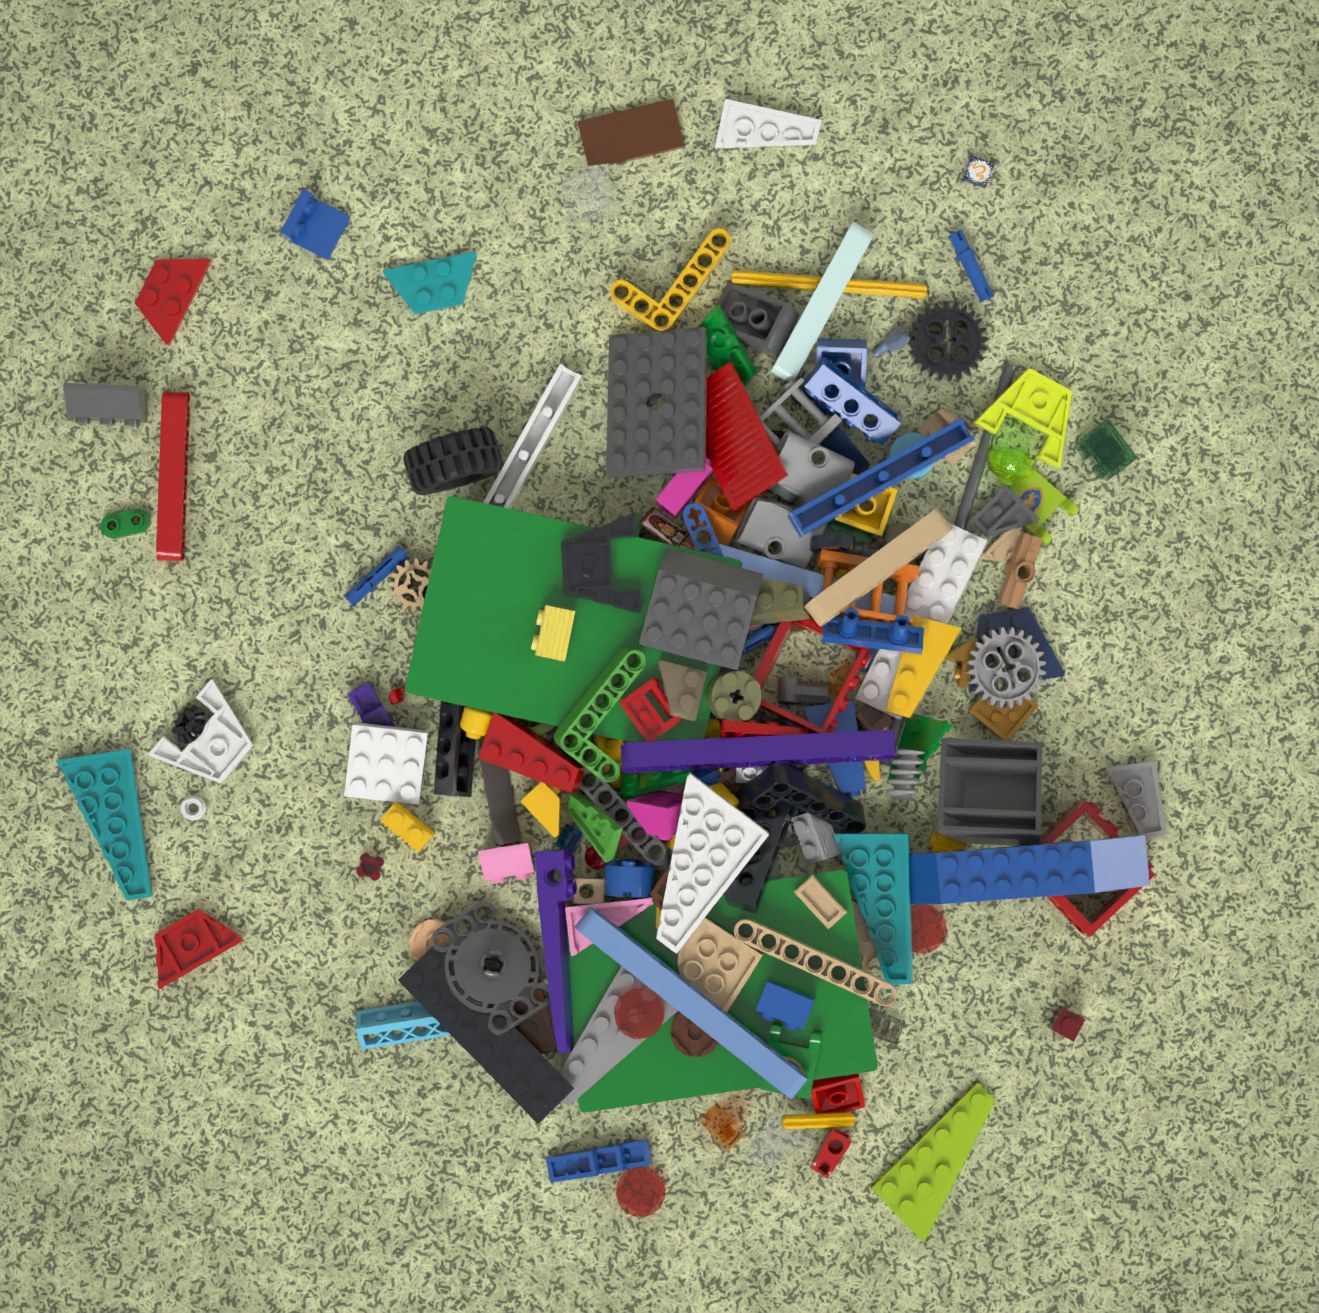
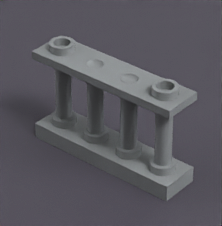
[760,378,842,490]

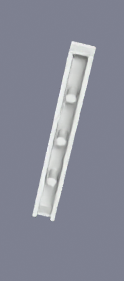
[483,364,583,509]

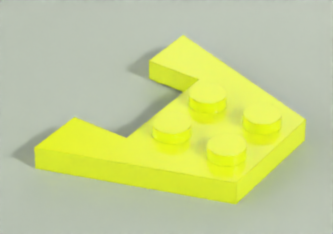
[973,368,1072,469]

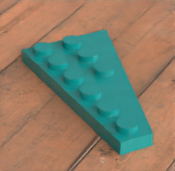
[56,749,153,901]
[834,833,913,985]

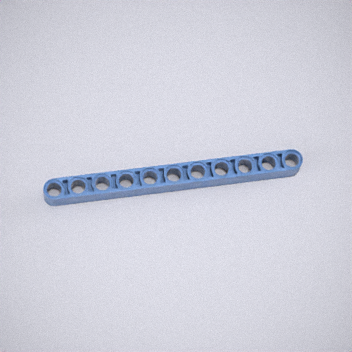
[575,907,808,1099]

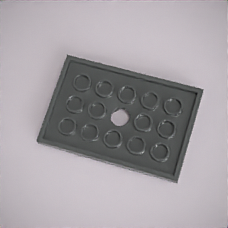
[606,327,707,478]

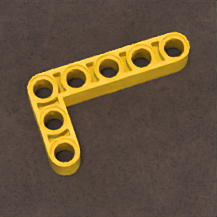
[610,228,730,331]

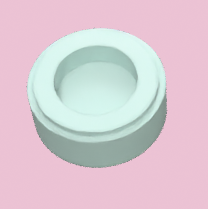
[772,483,797,503]

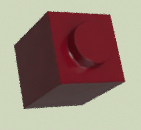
[1048,1005,1085,1042]

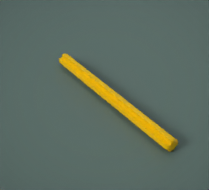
[731,270,927,298]

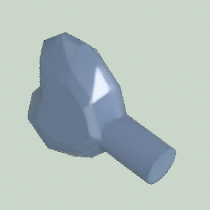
[872,326,910,358]

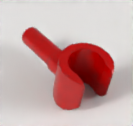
[388,685,406,705]

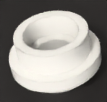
[181,796,206,820]

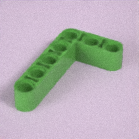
[554,646,646,782]

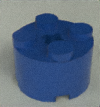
[604,859,655,897]

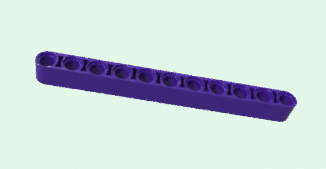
[620,730,897,773]

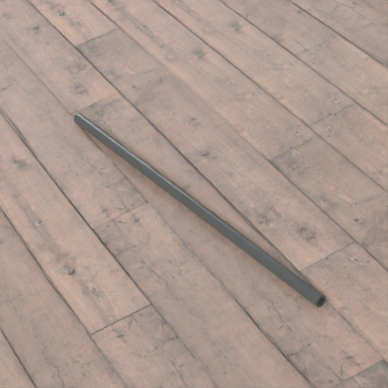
[879,364,1017,767]

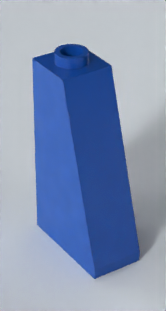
[803,700,866,797]

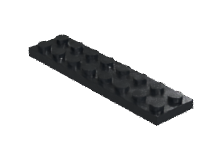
[398,947,574,1125]

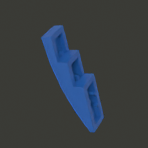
[546,1139,653,1183]

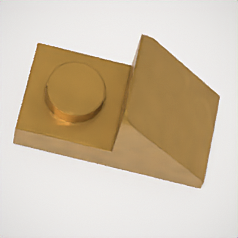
[944,638,978,689]

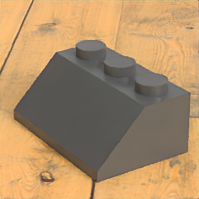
[63,383,148,427]

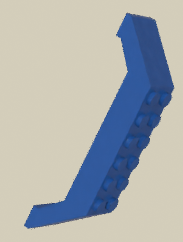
[910,835,1150,904]

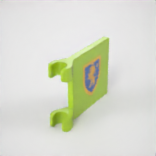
[1009,465,1079,546]

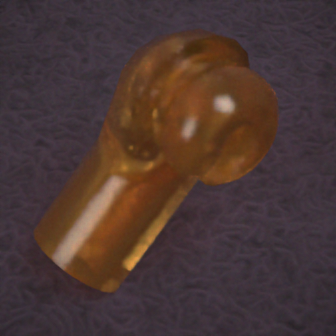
[828,662,852,697]

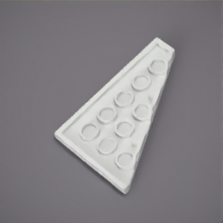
[656,773,769,954]

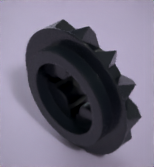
[171,705,206,744]

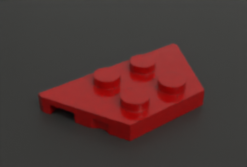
[135,259,212,346]
[719,720,808,738]
[155,909,244,989]

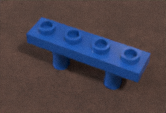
[821,608,924,654]

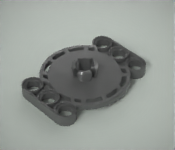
[431,901,550,1035]

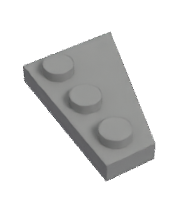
[1106,761,1167,838]

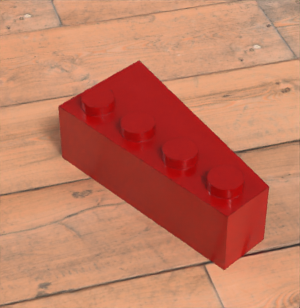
[478,712,586,793]

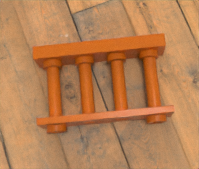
[816,549,920,626]

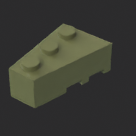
[750,578,810,626]

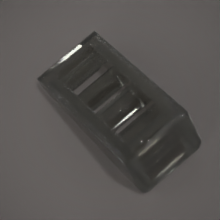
[869,1008,905,1045]

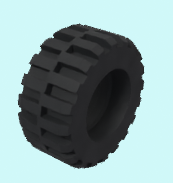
[403,427,504,495]

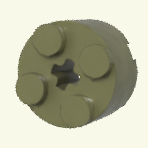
[705,671,761,721]

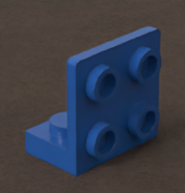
[280,189,350,260]

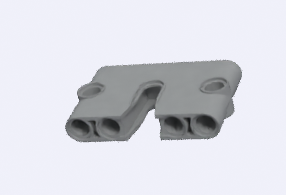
[735,431,855,569]

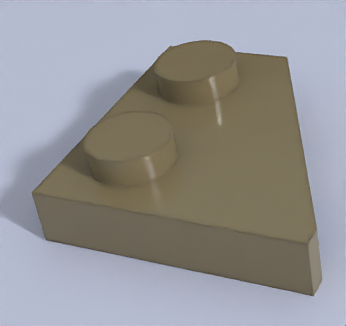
[658,660,707,721]

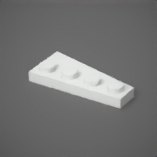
[715,99,821,148]

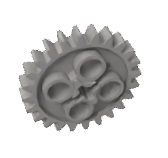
[965,627,1046,708]

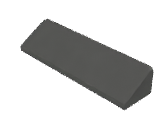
[477,747,522,846]

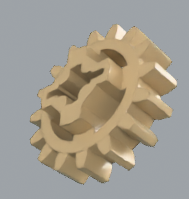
[388,559,431,613]

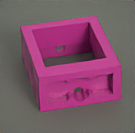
[656,458,713,520]

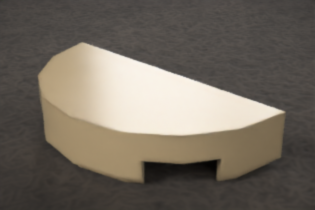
[982,527,1023,562]

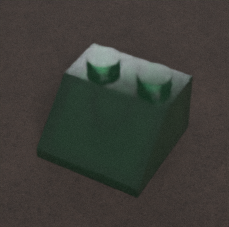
[1076,418,1138,481]

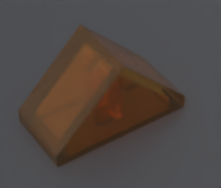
[699,1103,745,1153]

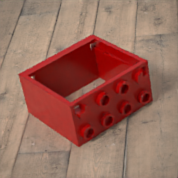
[1039,801,1156,937]

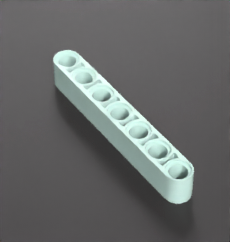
[770,221,875,382]

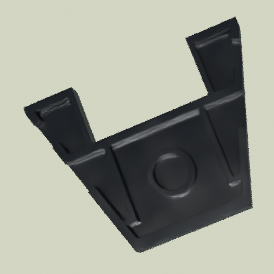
[561,514,641,613]

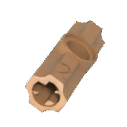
[997,532,1043,609]

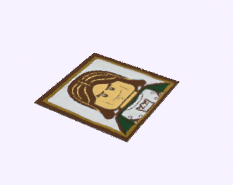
[638,507,690,546]

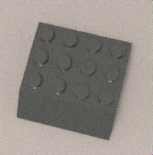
[639,548,763,671]
[938,738,1042,846]

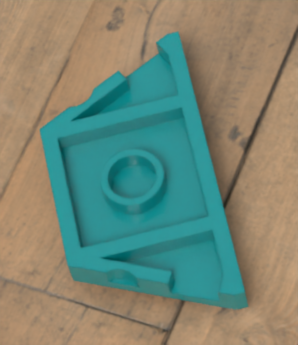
[383,251,477,315]

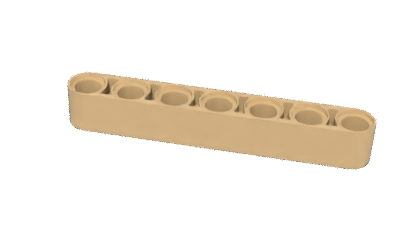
[804,509,953,627]
[734,918,897,1006]

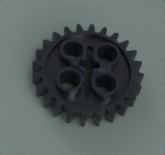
[907,301,988,382]

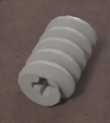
[886,748,925,802]

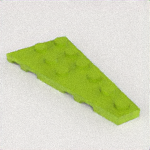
[871,1082,995,1242]

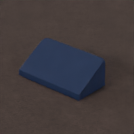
[819,427,871,475]

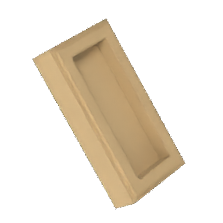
[794,875,847,929]

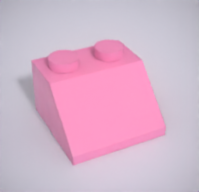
[478,842,535,884]

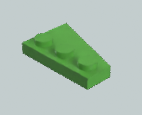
[565,791,623,863]

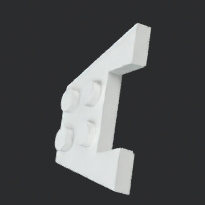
[148,679,254,783]

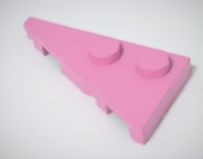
[565,897,654,956]

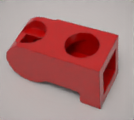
[810,1127,852,1178]

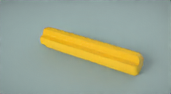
[782,1113,855,1129]

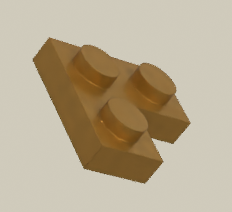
[968,697,1039,741]

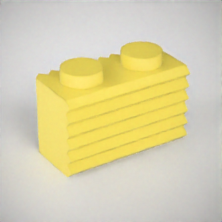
[531,605,575,662]

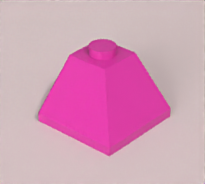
[627,790,684,840]

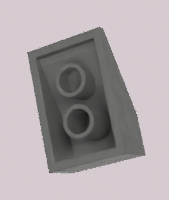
[715,282,799,358]

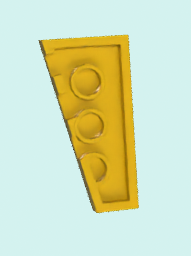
[885,615,962,718]

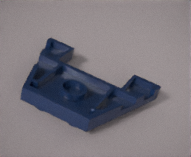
[968,607,1065,692]

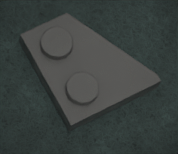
[970,485,1040,538]

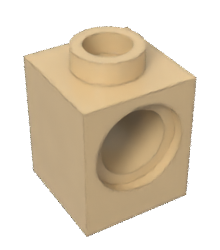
[573,877,605,904]

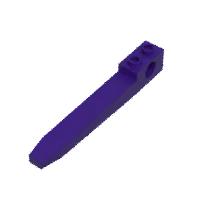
[535,849,577,1053]

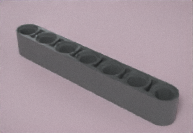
[546,732,670,866]

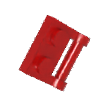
[619,676,683,742]

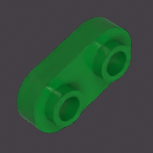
[100,509,151,539]

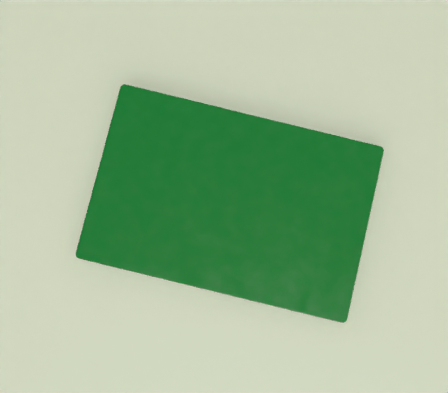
[405,496,743,743]
[566,870,878,1113]

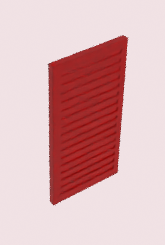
[706,362,788,511]

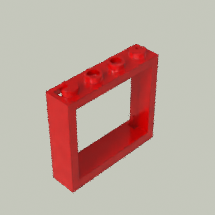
[753,618,872,734]

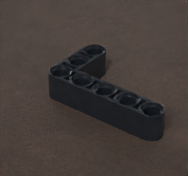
[734,763,866,833]

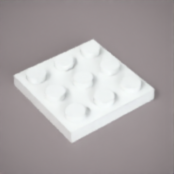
[344,722,428,804]

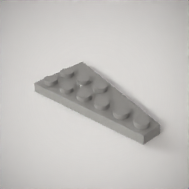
[559,966,678,1106]

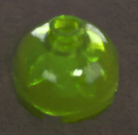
[987,444,1038,485]

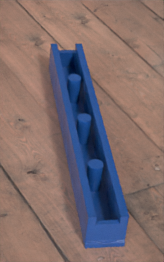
[787,418,975,538]

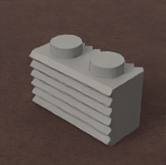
[791,812,841,865]

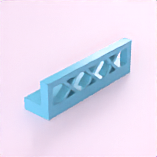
[356,1001,450,1050]

